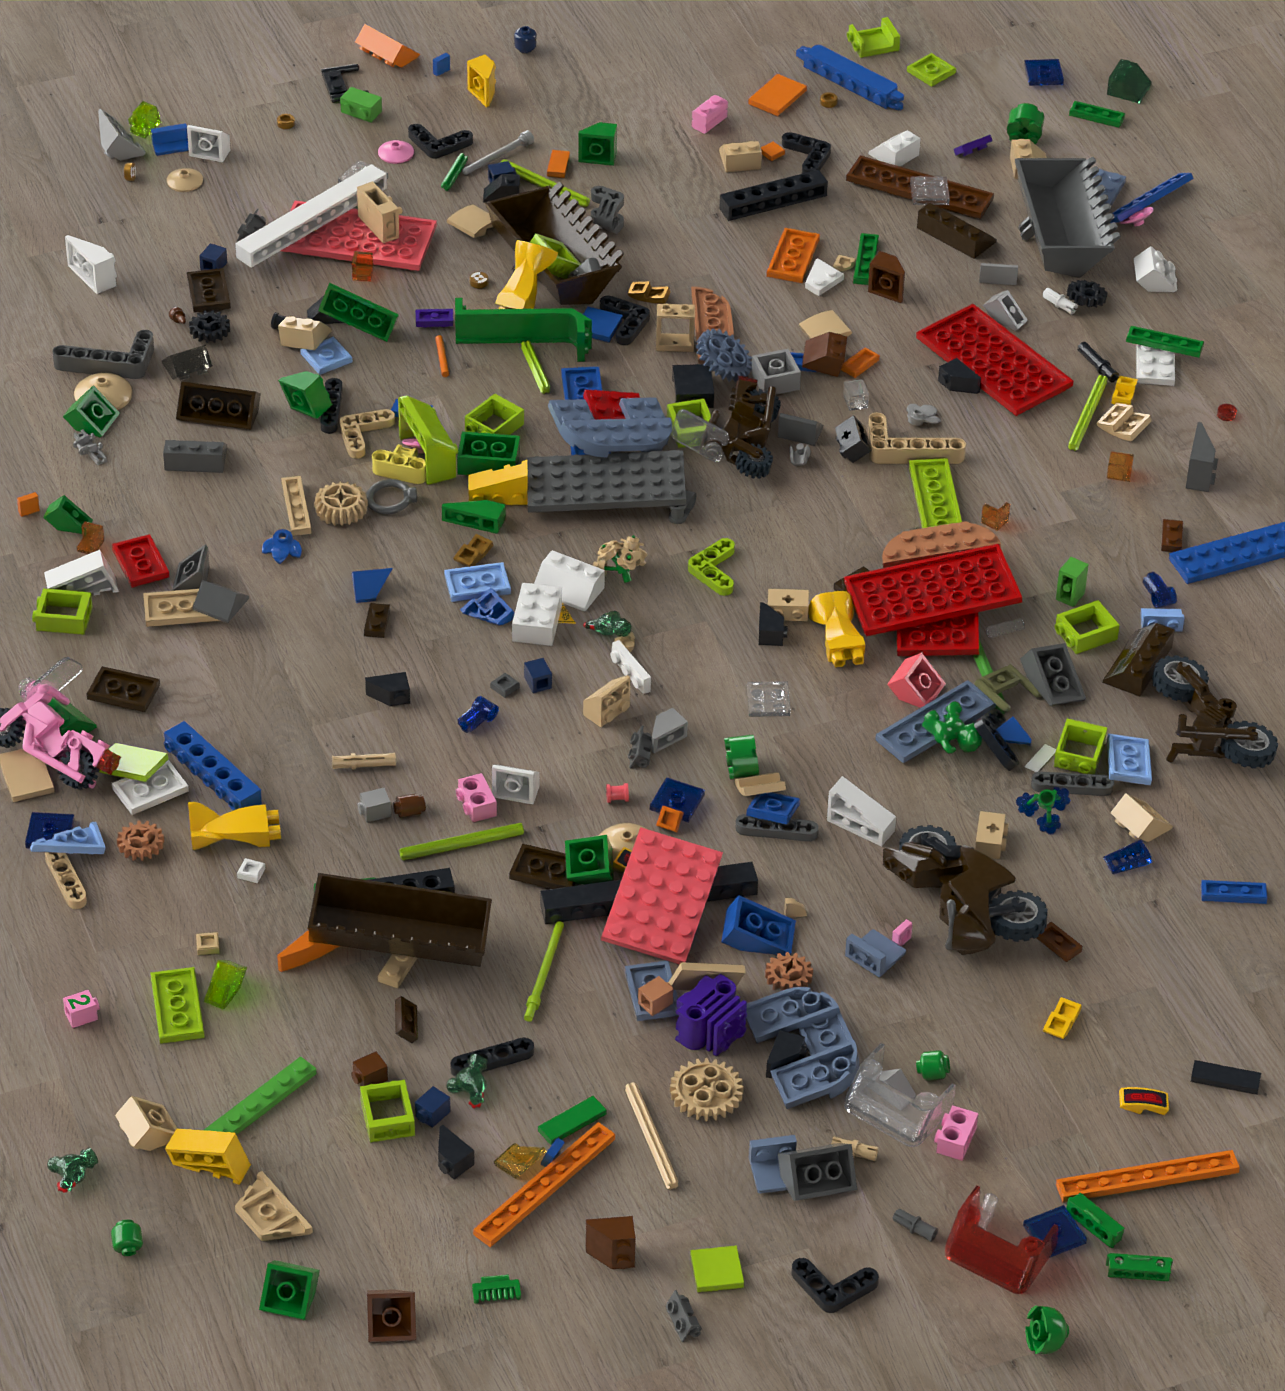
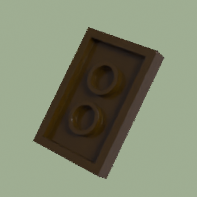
[187,268,231,313]
[86,666,160,712]
[509,843,576,889]

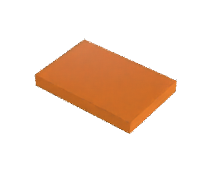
[748,74,807,116]

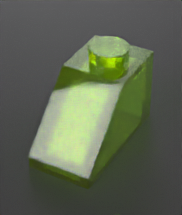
[204,960,247,1009]

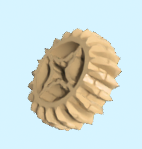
[314,481,368,526]

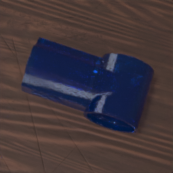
[1142,572,1177,609]
[458,696,499,733]

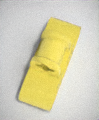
[372,444,426,484]

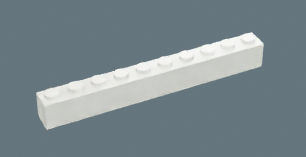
[235,164,387,268]

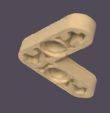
[340,409,395,459]

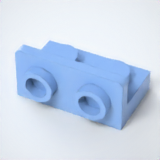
[1140,608,1184,632]

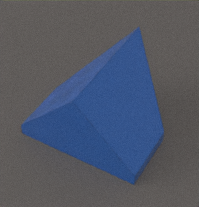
[351,568,393,603]
[996,716,1032,745]

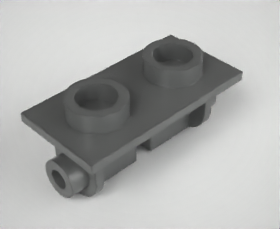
[237,208,266,242]
[628,726,652,768]
[666,1290,702,1342]

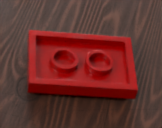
[112,534,170,588]

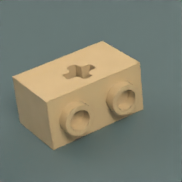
[767,589,809,621]
[975,811,1009,859]

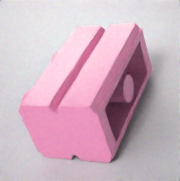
[692,95,728,134]

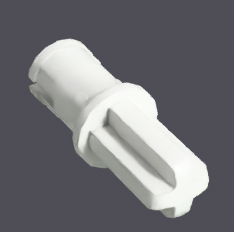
[1043,288,1078,315]

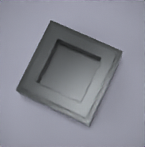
[490,673,520,698]

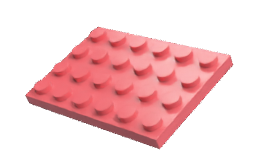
[601,827,723,965]

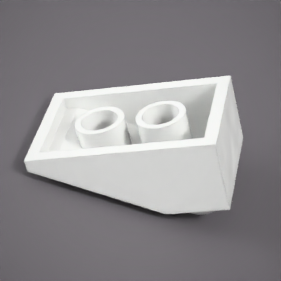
[65,235,117,294]

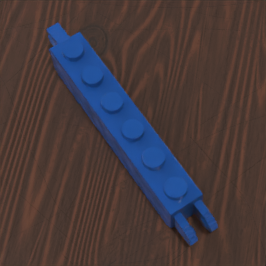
[796,45,904,111]

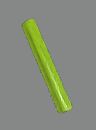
[521,341,551,394]

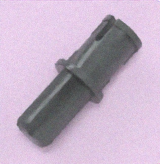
[893,1209,938,1242]

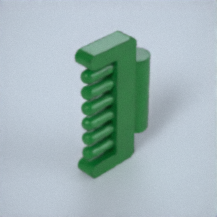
[472,1274,521,1304]

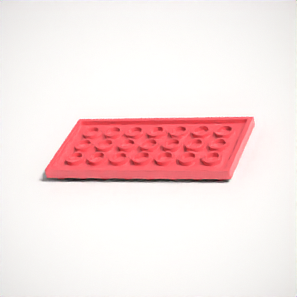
[281,200,437,271]

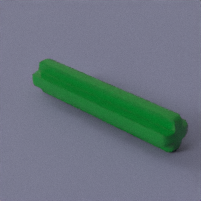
[441,153,468,191]

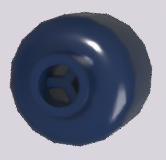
[514,26,537,53]

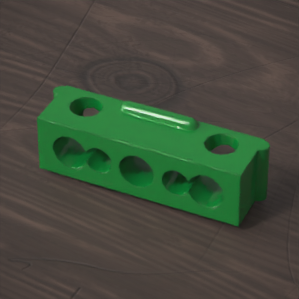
[1065,1193,1125,1248]
[1106,1253,1173,1281]

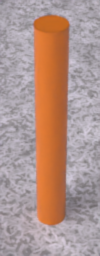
[435,335,449,377]

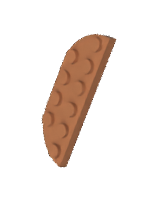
[691,287,734,364]
[882,521,1001,568]

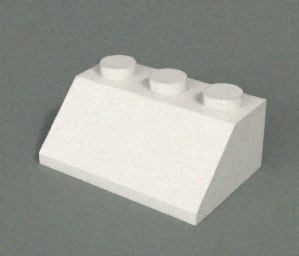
[534,550,605,612]

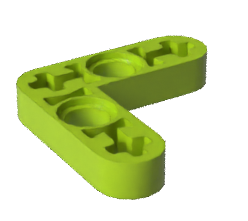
[688,538,735,596]

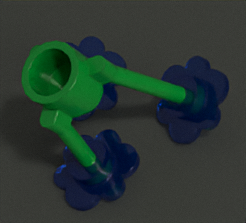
[1016,787,1071,835]

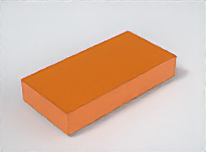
[547,150,570,178]
[841,347,880,378]

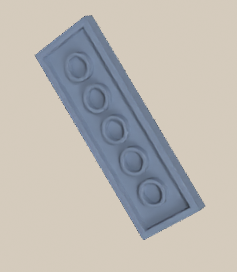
[875,680,996,763]

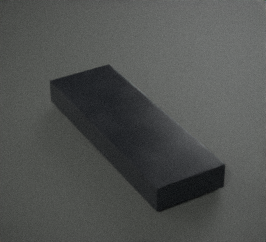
[1190,1060,1261,1095]

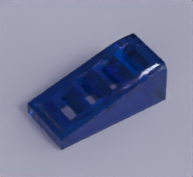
[1103,839,1152,874]

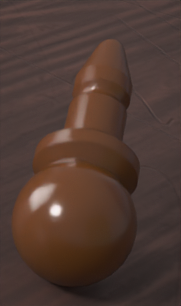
[169,307,186,324]

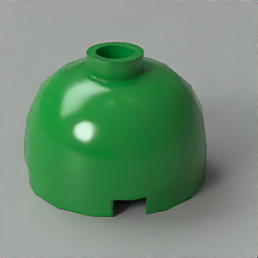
[1025,1306,1069,1354]

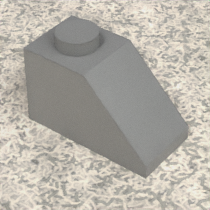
[983,290,1028,331]
[652,708,688,753]

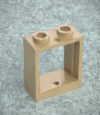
[656,304,695,352]

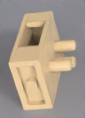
[357,181,403,244]

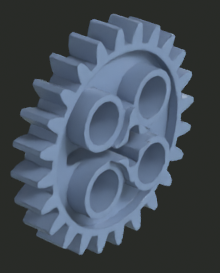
[696,328,752,382]

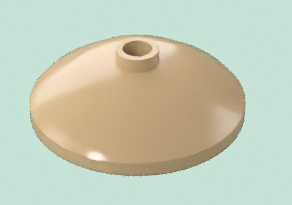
[74,373,132,410]
[599,823,647,873]

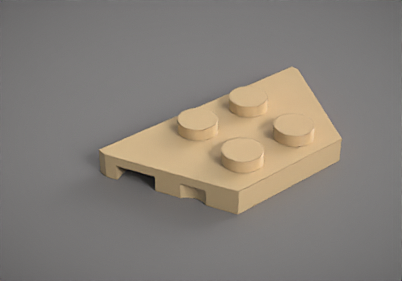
[235,1171,313,1241]

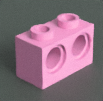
[456,773,497,823]
[934,1105,978,1161]

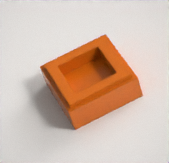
[761,141,785,161]
[17,492,40,517]
[656,806,684,832]

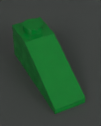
[441,500,506,534]

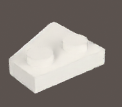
[805,258,844,296]

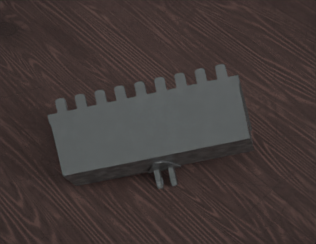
[1015,157,1121,278]

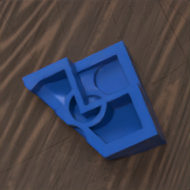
[460,588,515,625]

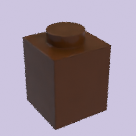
[351,1051,388,1086]

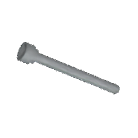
[462,130,534,175]

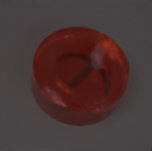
[1217,404,1237,421]

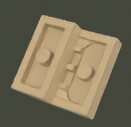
[447,205,493,238]
[799,310,852,339]
[1097,403,1151,442]
[734,772,786,796]

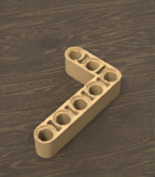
[868,412,966,464]

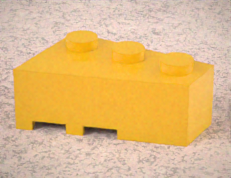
[468,460,528,505]
[165,1129,251,1185]

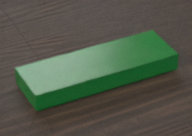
[1069,101,1125,128]
[538,1096,607,1145]

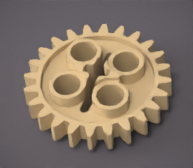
[670,1058,744,1121]

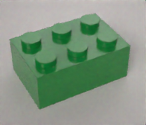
[457,431,520,476]

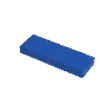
[1201,880,1267,904]

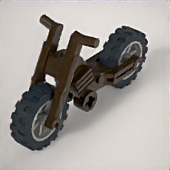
[1152,655,1278,769]

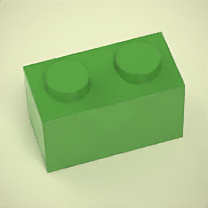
[340,87,382,122]
[1056,557,1089,607]

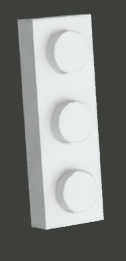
[610,640,651,695]

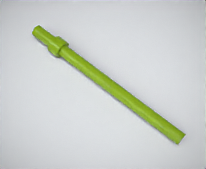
[524,921,564,1022]

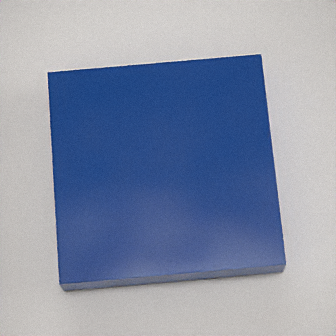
[583,307,623,342]
[746,792,800,824]

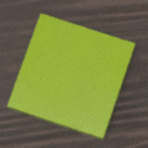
[907,53,956,87]
[690,1245,744,1292]

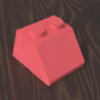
[887,653,946,708]

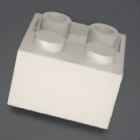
[1134,246,1177,292]

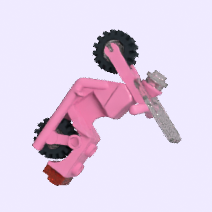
[0,657,121,790]

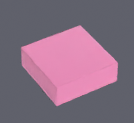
[892,919,912,947]

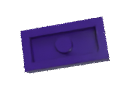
[953,135,993,156]
[415,309,454,328]

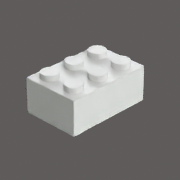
[512,583,562,646]

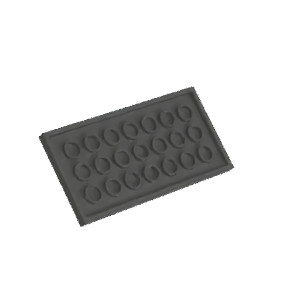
[527,450,686,513]

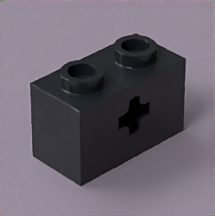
[835,415,872,463]

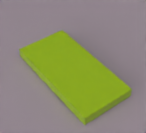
[150,967,205,1044]

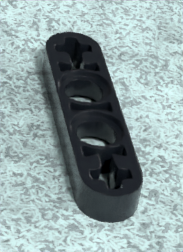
[320,378,343,434]
[450,1037,534,1078]

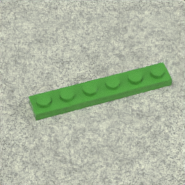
[203,1056,317,1135]

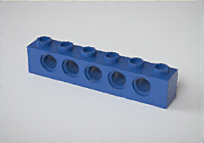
[164,721,262,810]

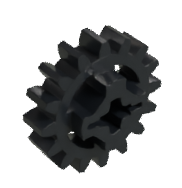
[1067,280,1108,308]
[189,310,230,343]

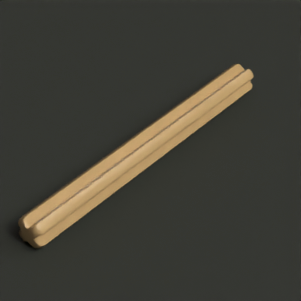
[625,1082,678,1190]

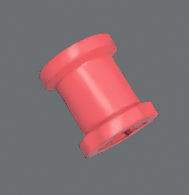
[606,783,629,803]

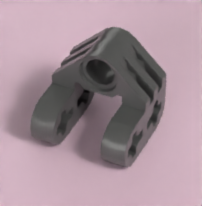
[591,186,624,234]

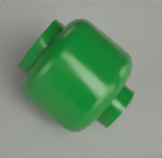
[916,1050,950,1081]
[111,1219,143,1256]

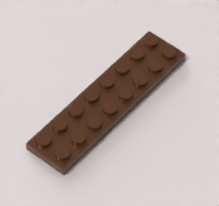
[846,155,994,219]

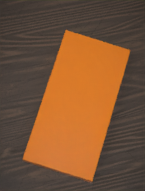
[766,228,820,283]

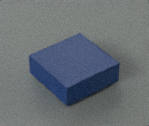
[433,53,450,76]
[541,1138,565,1167]

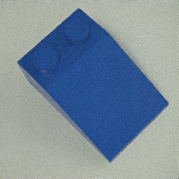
[721,895,796,956]

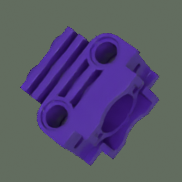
[675,973,747,1057]

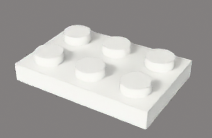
[1136,344,1175,386]
[112,760,189,815]

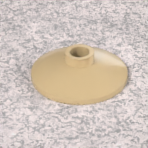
[167,168,203,192]

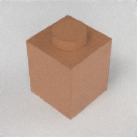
[638,976,674,1016]

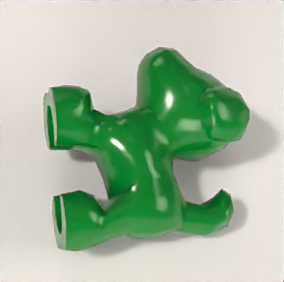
[922,701,982,754]

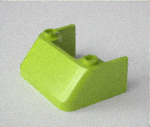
[398,395,458,485]

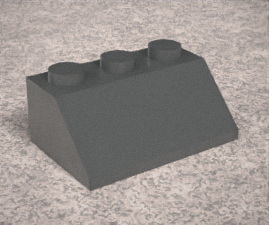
[163,440,227,473]
[778,1143,857,1201]

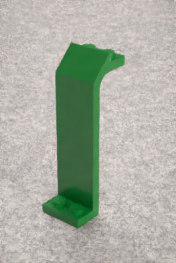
[455,298,592,362]

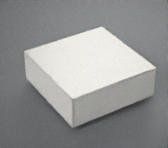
[237,858,266,883]

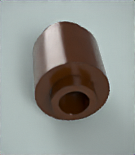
[393,793,426,818]

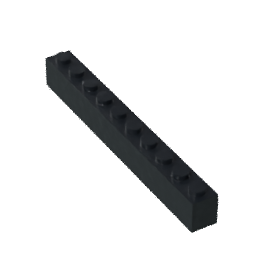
[540,861,758,924]

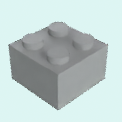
[751,349,801,395]

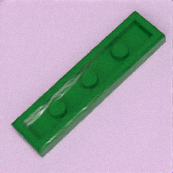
[853,233,879,285]
[1126,326,1204,358]

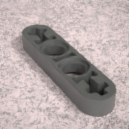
[1031,771,1114,796]
[735,814,818,841]

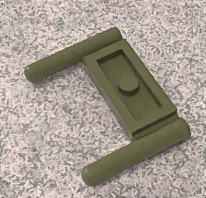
[974,664,1041,712]

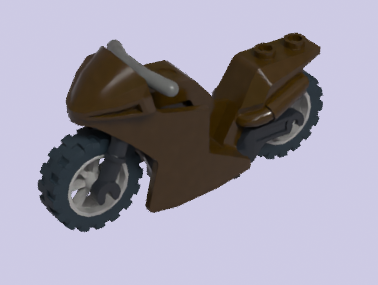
[883,825,1048,955]

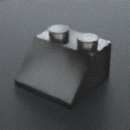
[162,344,213,381]

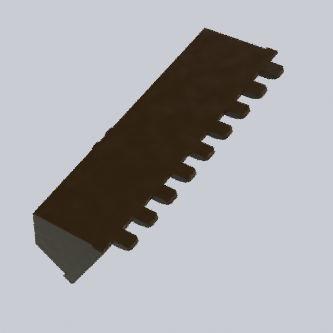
[485,182,624,305]
[307,873,492,967]

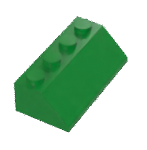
[318,283,399,342]

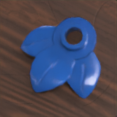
[262,529,302,564]

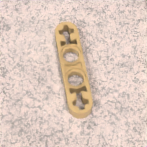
[45,852,87,909]

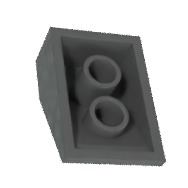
[1186,422,1218,492]
[1020,643,1086,706]

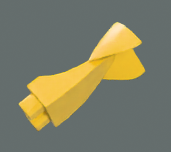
[495,240,558,309]
[808,591,866,668]
[188,802,281,850]

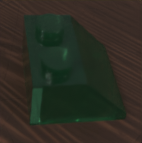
[1107,59,1152,104]

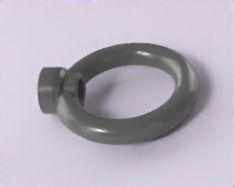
[366,479,417,514]

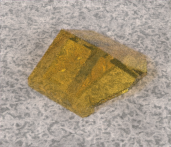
[494,1143,546,1179]

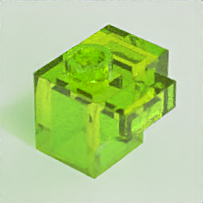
[128,101,161,139]

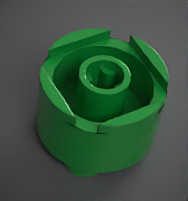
[1007,103,1045,144]
[724,735,759,780]

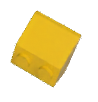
[467,54,496,107]

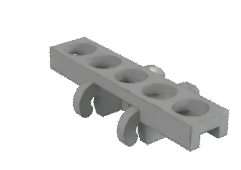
[73,429,107,466]

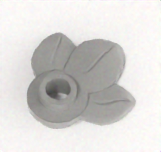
[906,404,941,426]

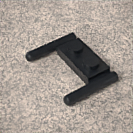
[321,64,369,102]

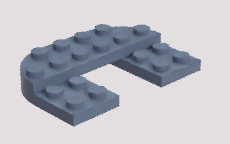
[548,397,672,457]
[746,987,860,1109]

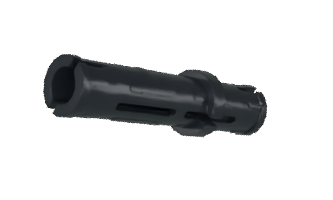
[1077,342,1119,383]

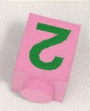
[63,990,100,1028]

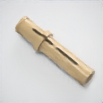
[332,753,396,770]

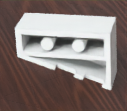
[44,550,119,596]
[827,776,896,847]

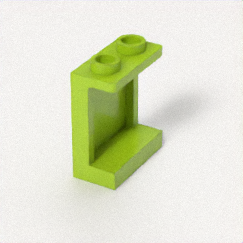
[847,17,900,58]

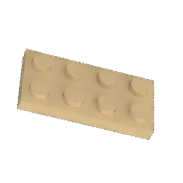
[143,589,221,627]

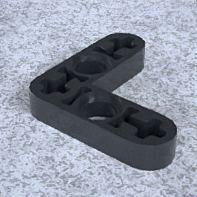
[408,124,473,159]
[782,132,831,173]
[600,295,650,345]
[974,708,1019,771]
[791,1258,879,1313]

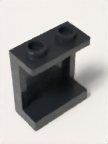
[672,364,714,408]

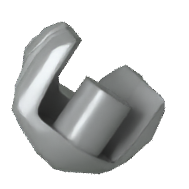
[789,443,811,466]

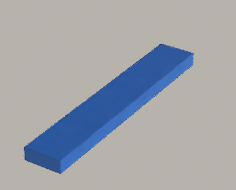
[1110,173,1194,223]

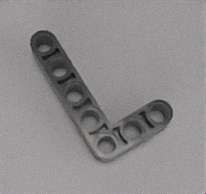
[52,330,154,379]

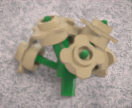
[593,535,647,583]

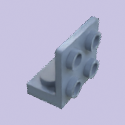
[845,929,906,978]
[749,1135,797,1194]

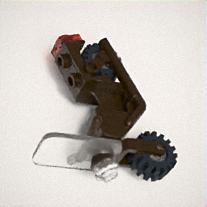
[671,376,781,479]

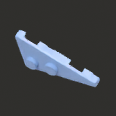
[30,822,106,855]

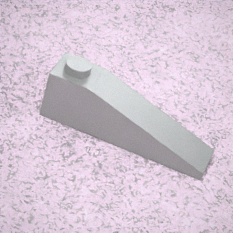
[98,108,146,160]

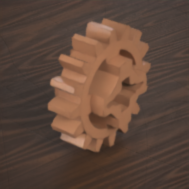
[117,820,164,861]
[765,952,813,991]

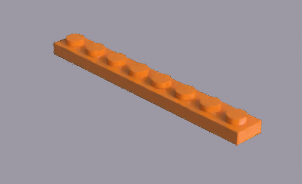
[473,1122,615,1248]
[1056,1150,1240,1203]

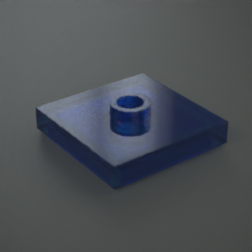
[1024,59,1064,86]
[649,777,705,823]
[25,812,75,848]
[1023,1205,1087,1259]

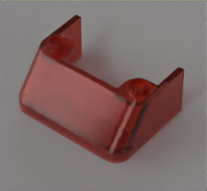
[945,1185,1058,1294]

